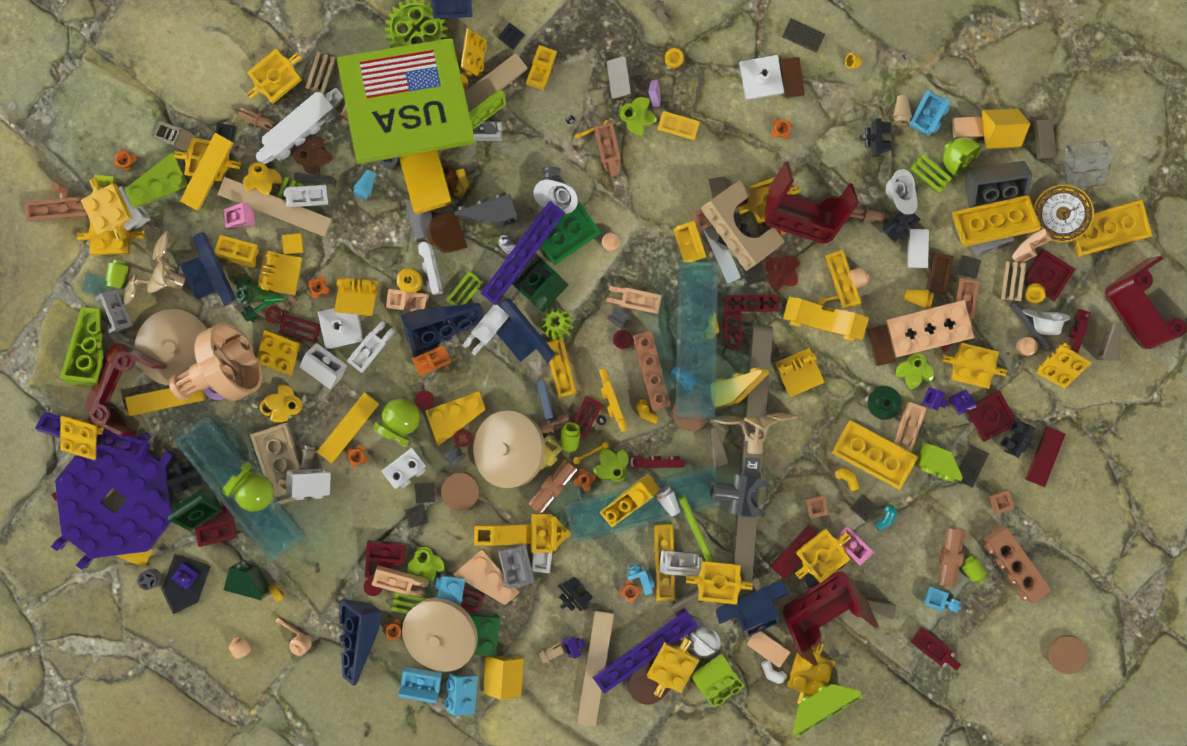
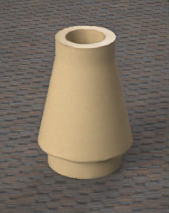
[892,95,912,126]

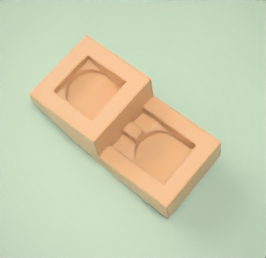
[952,117,984,139]
[1012,228,1052,263]
[386,289,429,312]
[747,631,791,668]

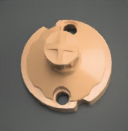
[169,323,262,401]

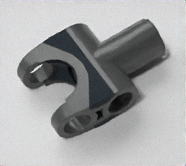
[709,474,768,516]

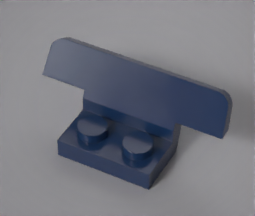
[432,0,473,19]
[180,233,235,306]
[496,298,555,363]
[716,581,789,638]

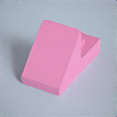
[223,203,255,228]
[835,526,874,566]

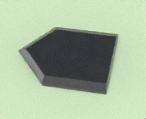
[162,554,211,614]

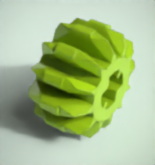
[541,307,573,340]

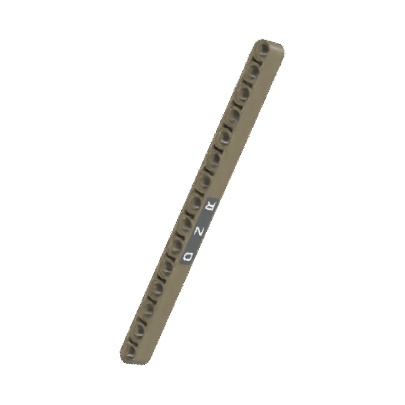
[732,325,773,598]

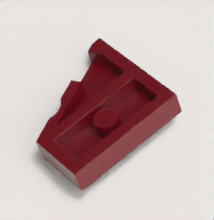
[195,502,238,547]
[365,540,406,578]

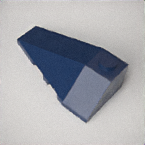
[400,303,483,357]
[339,599,382,686]

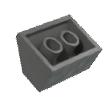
[965,161,1032,208]

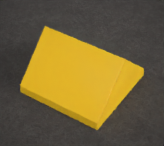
[982,109,1030,149]
[483,655,524,700]

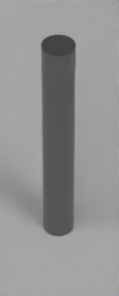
[1010,301,1052,350]

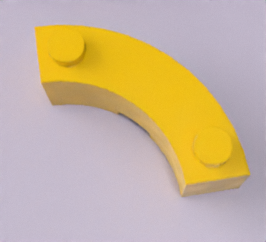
[783,297,869,342]

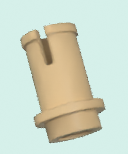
[539,643,564,663]

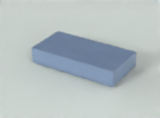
[537,380,553,419]

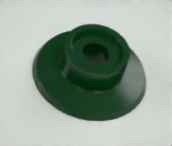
[868,386,902,420]

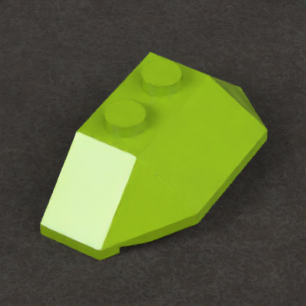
[793,684,863,738]

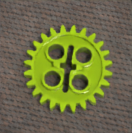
[385,0,448,48]

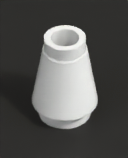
[656,486,680,516]

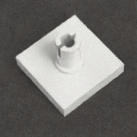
[739,55,784,101]
[318,308,364,349]

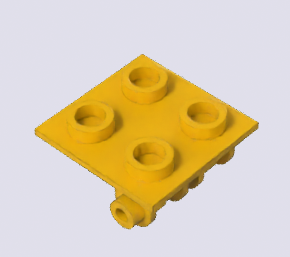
[461,28,487,78]
[258,251,302,295]
[334,277,379,316]
[257,329,303,376]
[1036,342,1092,389]
[775,348,825,398]
[60,415,104,460]

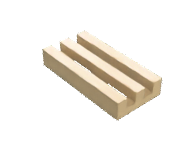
[305,51,337,95]
[1001,261,1026,302]

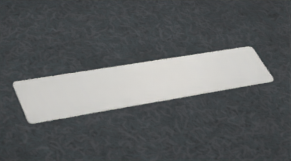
[704,226,741,283]

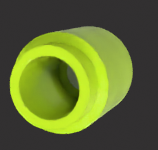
[105,260,129,289]
[559,423,581,452]
[961,554,988,584]

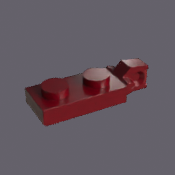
[1068,309,1091,353]
[631,455,685,468]
[909,627,961,671]

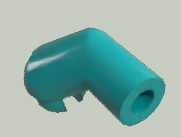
[875,504,898,532]

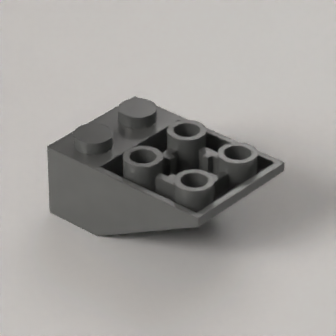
[454,192,519,227]

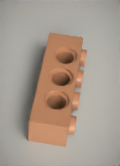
[632,331,671,410]
[982,526,1052,604]

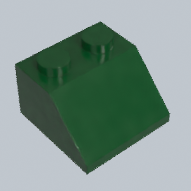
[512,256,569,313]
[168,487,223,532]
[223,560,271,600]

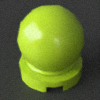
[372,398,421,447]
[222,462,274,512]

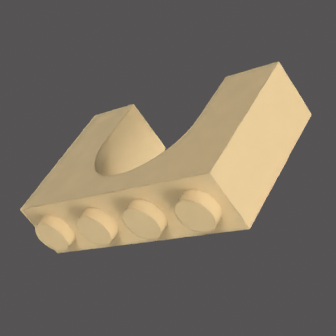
[701,180,785,271]

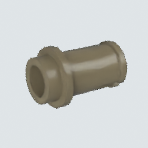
[650,0,673,25]
[300,444,317,469]

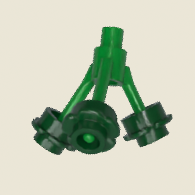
[234,273,283,323]

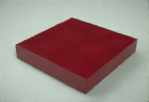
[1024,249,1075,302]
[967,390,1016,442]

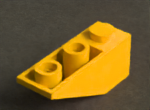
[709,367,769,408]
[599,474,660,527]
[474,523,531,546]

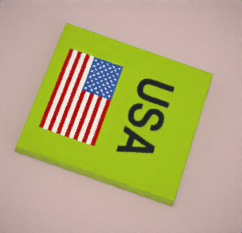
[337,38,475,164]

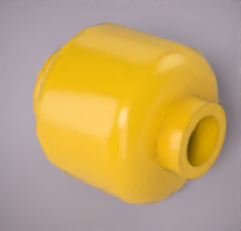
[396,268,423,294]

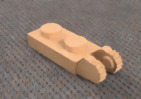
[606,286,662,314]
[372,565,429,597]

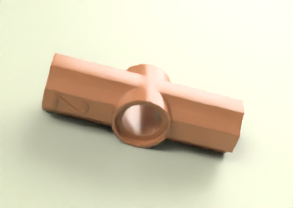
[528,459,577,514]
[938,527,965,587]

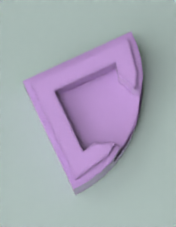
[648,79,661,107]

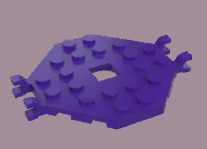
[51,432,176,570]

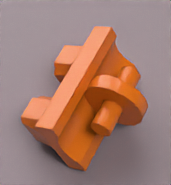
[412,345,452,376]

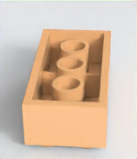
[885,300,974,357]

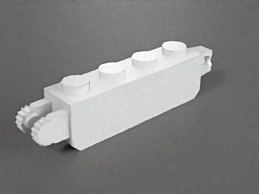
[256,88,344,164]

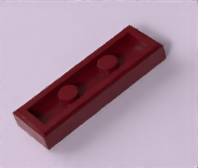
[1025,427,1066,487]
[770,524,818,580]

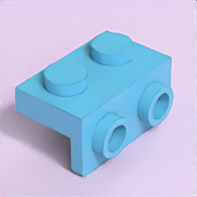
[908,90,951,136]
[626,564,655,596]
[434,573,465,606]
[398,666,442,703]
[445,673,478,716]

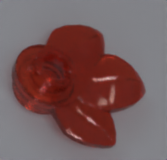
[766,256,800,291]

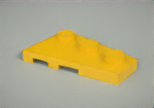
[425,391,486,446]

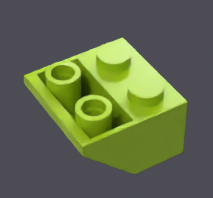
[915,443,963,483]
[691,654,745,708]

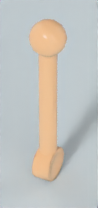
[276,618,311,640]

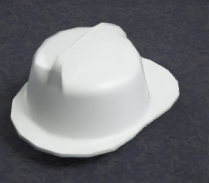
[886,169,918,215]
[534,179,578,214]
[1022,309,1070,335]
[680,618,721,658]

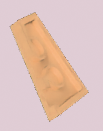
[453,548,520,605]

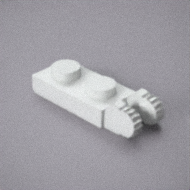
[418,241,443,295]
[462,304,509,356]
[347,321,395,373]

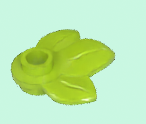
[619,97,657,136]
[895,353,934,390]
[593,449,629,483]
[407,547,445,585]

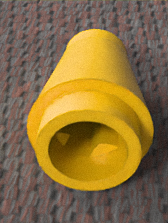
[904,289,934,308]

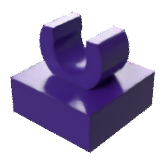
[921,387,948,411]
[949,389,976,415]
[171,562,200,590]
[562,637,586,659]

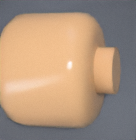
[601,232,621,252]
[850,267,870,288]
[1016,337,1038,356]
[289,634,311,656]
[229,637,251,659]

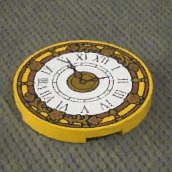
[1034,185,1094,243]

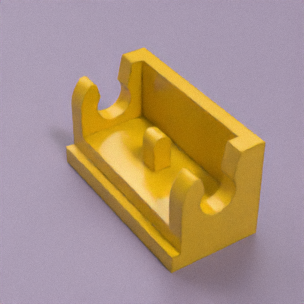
[657,111,700,140]
[673,221,706,265]
[214,235,260,269]

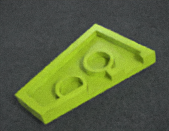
[124,152,188,209]

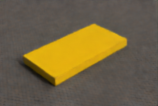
[399,150,453,215]
[952,195,1041,247]
[1072,199,1152,257]
[831,419,918,490]

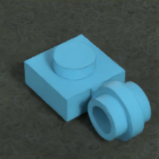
[923,586,962,613]

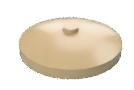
[135,309,209,385]
[473,411,545,488]
[402,598,478,672]

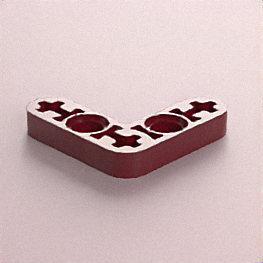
[723,294,780,350]

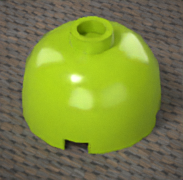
[943,137,982,176]

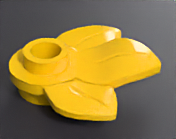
[243,162,283,196]
[264,384,303,422]

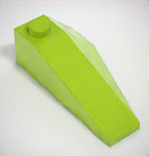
[60,307,104,388]

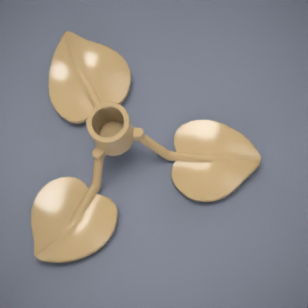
[123,229,185,306]
[710,412,799,454]

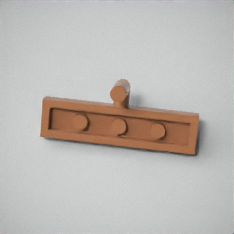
[24,183,88,222]

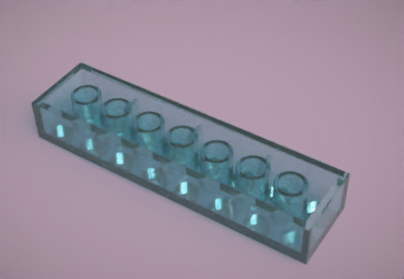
[675,262,718,420]
[174,416,306,563]
[564,465,724,543]

